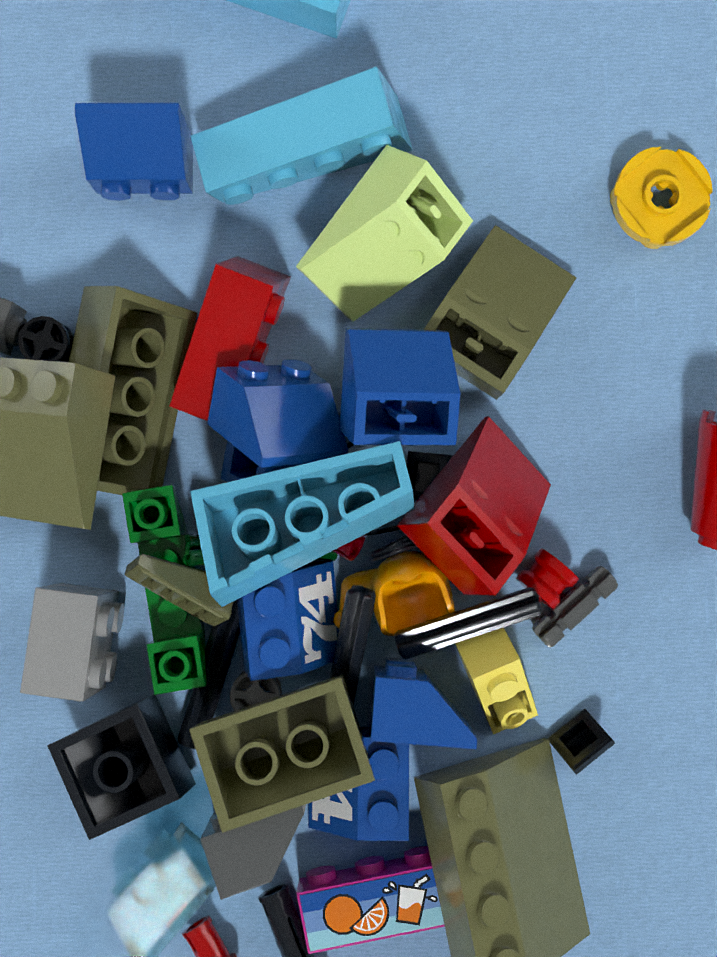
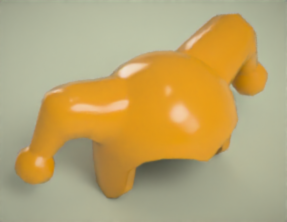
[333,551,455,636]

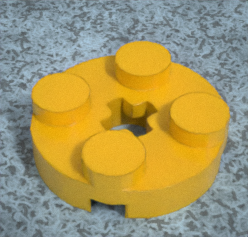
[610,147,713,249]

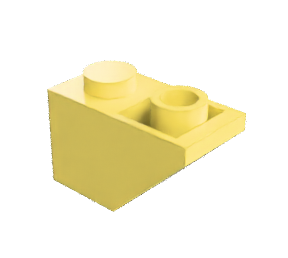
[455,628,538,735]

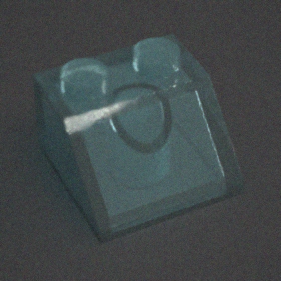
[107,822,216,957]

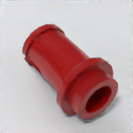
[182,915,237,957]

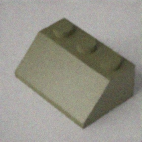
[189,674,375,833]

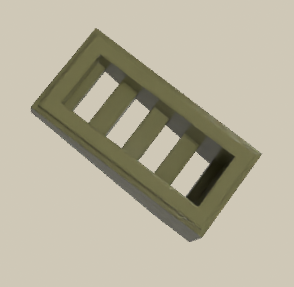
[125,554,233,626]

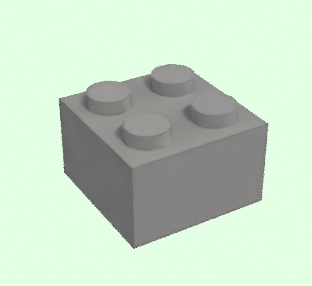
[20,583,124,702]

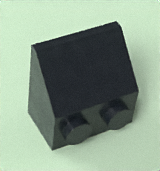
[47,694,196,840]

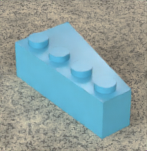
[190,66,413,205]
[190,441,414,607]

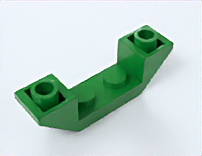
[122,485,206,695]

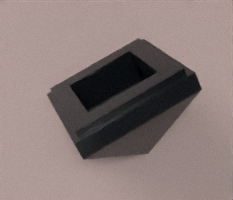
[548,709,615,775]

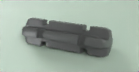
[532,566,618,647]

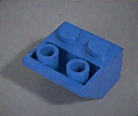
[340,328,461,445]

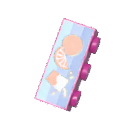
[296,846,445,954]

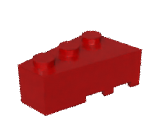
[169,256,291,421]

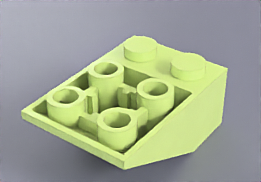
[296,145,473,322]

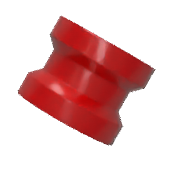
[516,548,579,610]

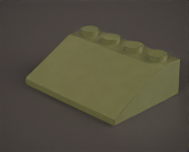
[0,357,115,530]
[414,738,590,957]

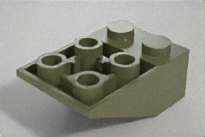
[424,225,577,400]

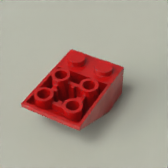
[397,416,551,595]

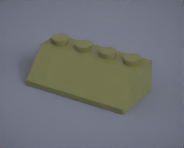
[68,286,198,495]

